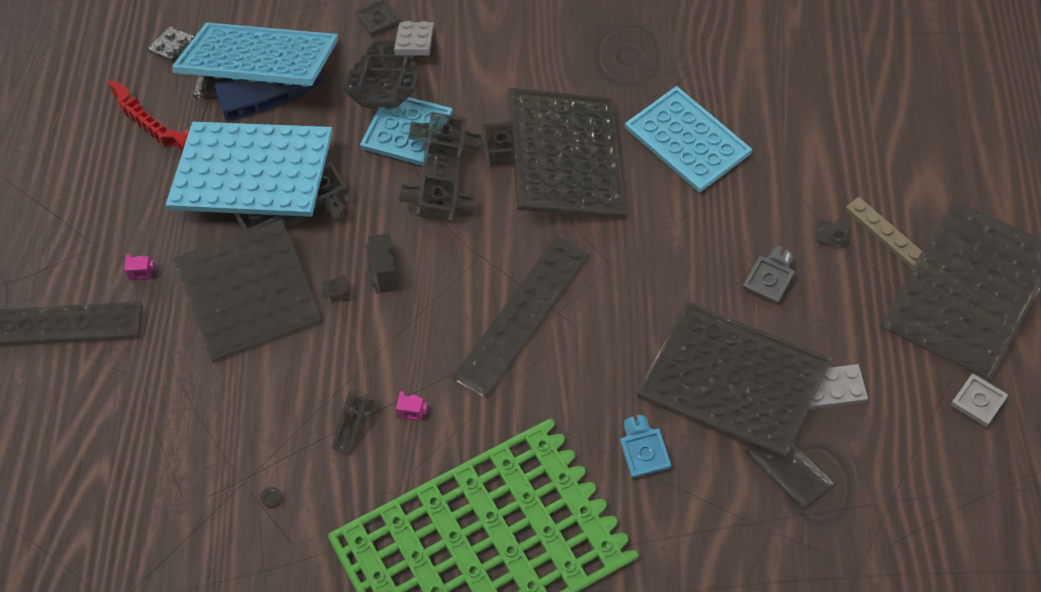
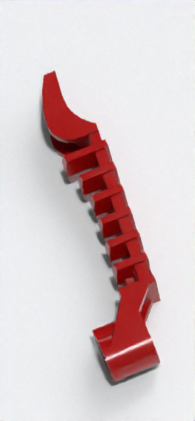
[107,80,189,152]

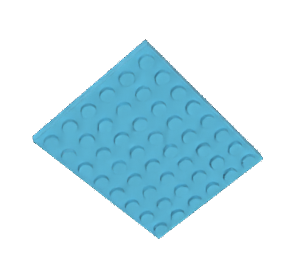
[172,23,338,87]
[166,122,333,217]

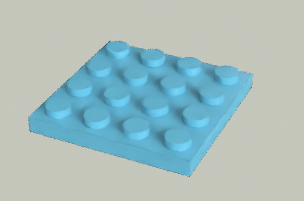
[360,91,453,167]

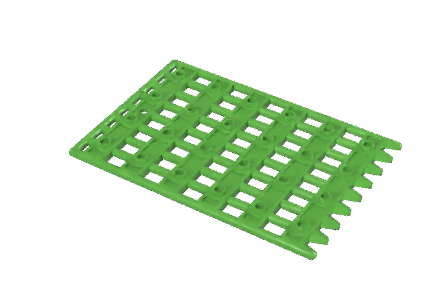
[328,419,639,592]

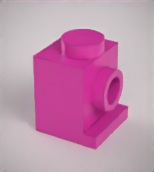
[124,254,155,280]
[396,391,428,421]

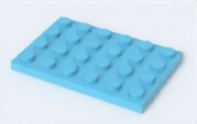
[625,86,752,193]

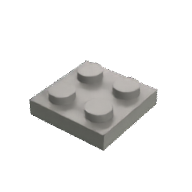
[951,373,1008,427]

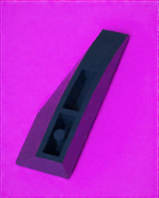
[214,71,323,122]

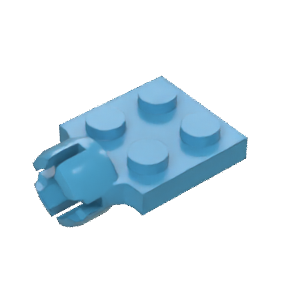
[620,415,671,479]

